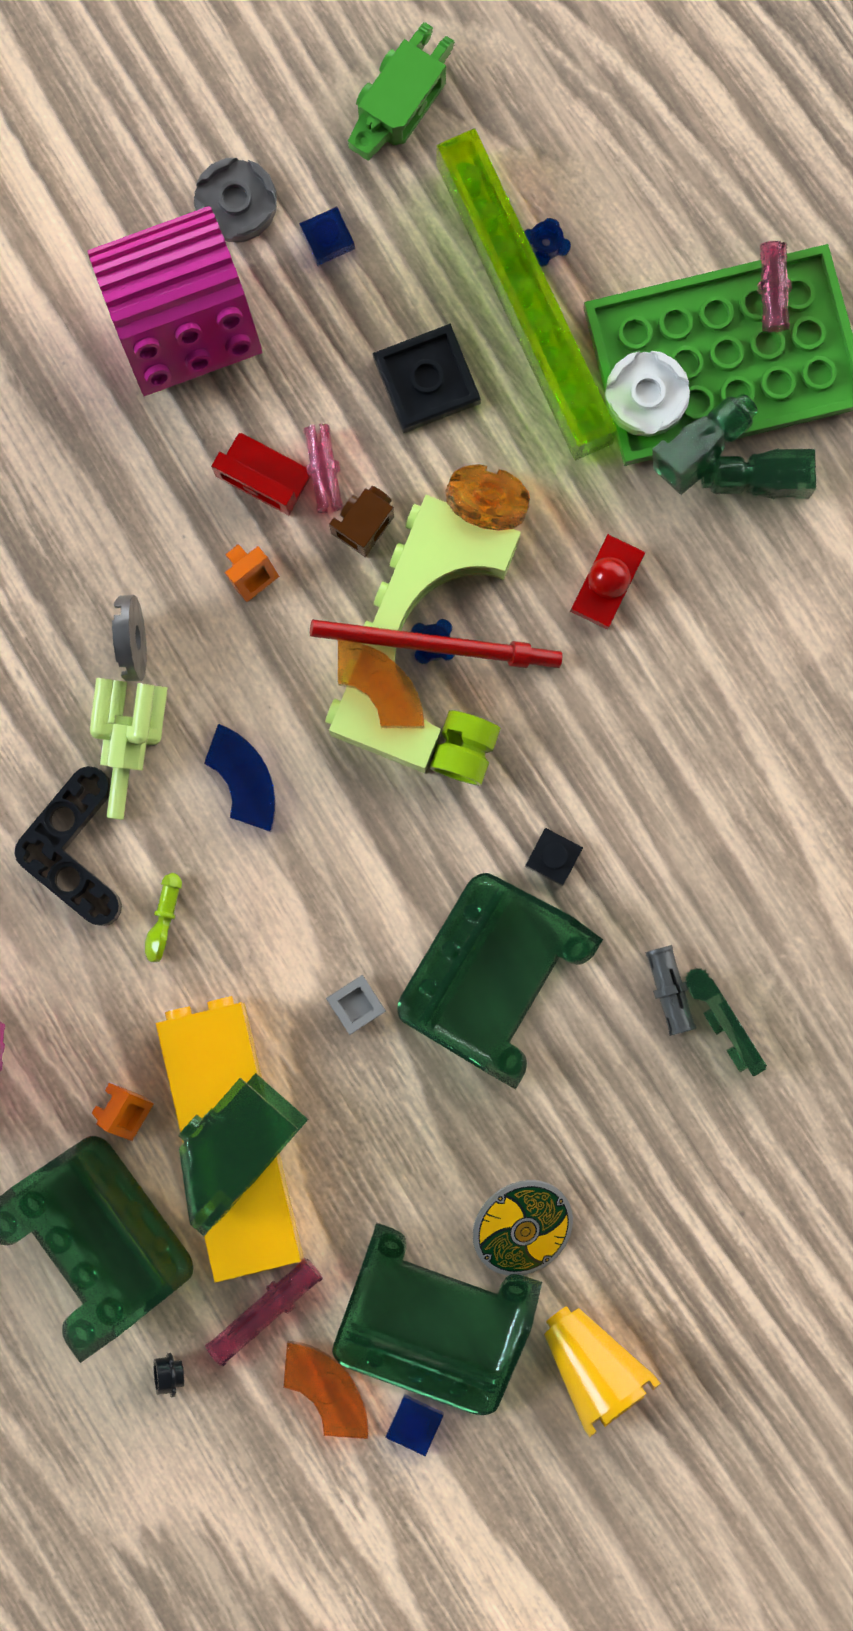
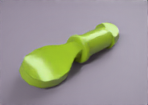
[145,873,182,963]

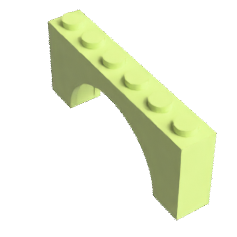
[325,495,521,773]

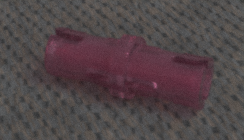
[757,241,792,332]
[303,424,344,513]

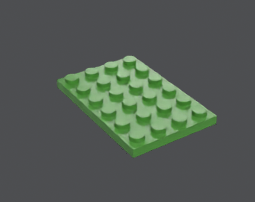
[583,244,853,466]

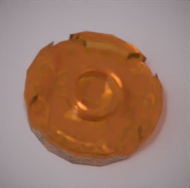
[445,464,530,531]

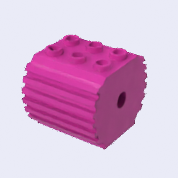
[87,206,263,397]

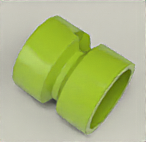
[430,710,501,786]

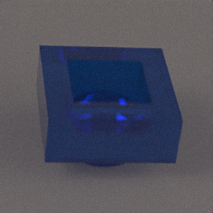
[299,207,355,266]
[385,1394,444,1456]

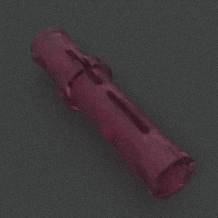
[205,1257,323,1366]

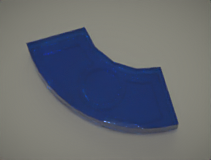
[204,724,276,833]

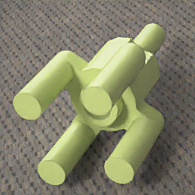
[90,678,168,820]

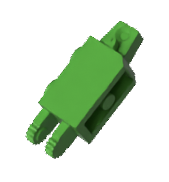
[348,22,455,161]

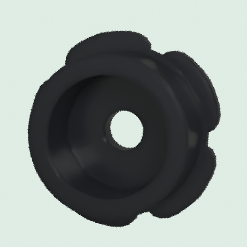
[153,1353,184,1398]

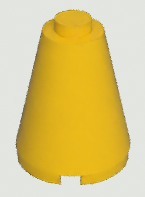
[544,1306,661,1438]

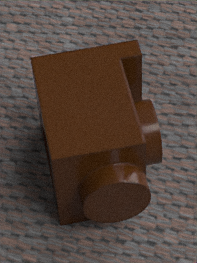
[329,486,394,557]

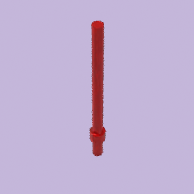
[309,619,563,668]

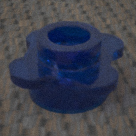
[524,218,571,267]
[411,619,455,664]

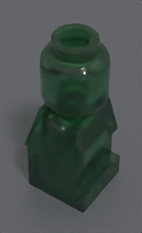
[652,394,758,495]
[701,448,816,499]

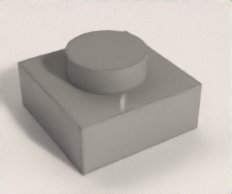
[326,975,386,1035]

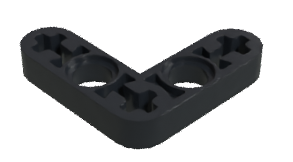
[14,766,122,926]

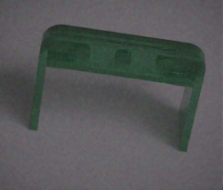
[178,1073,309,1236]

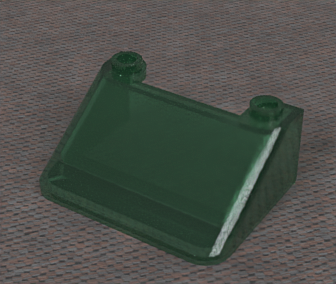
[397,873,604,1090]
[332,1223,542,1415]

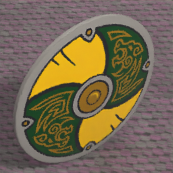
[473,1180,573,1276]

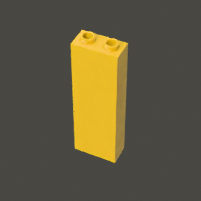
[156,996,304,1283]

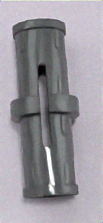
[645,945,696,1036]

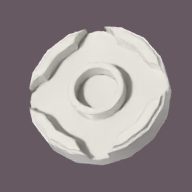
[604,351,690,437]

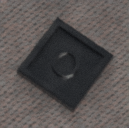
[373,323,481,433]

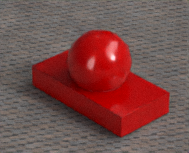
[570,534,646,630]

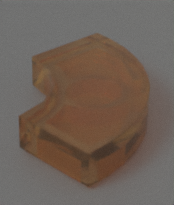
[338,640,424,728]
[283,1341,368,1439]

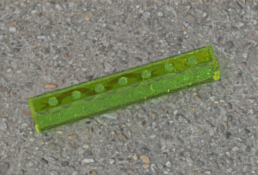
[436,128,617,461]

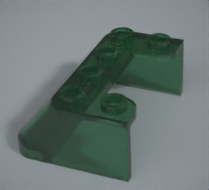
[0,1136,193,1363]

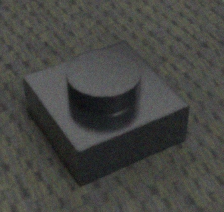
[525,828,583,886]

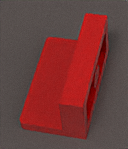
[211,433,312,516]

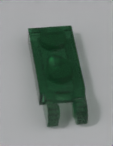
[685,967,767,1077]

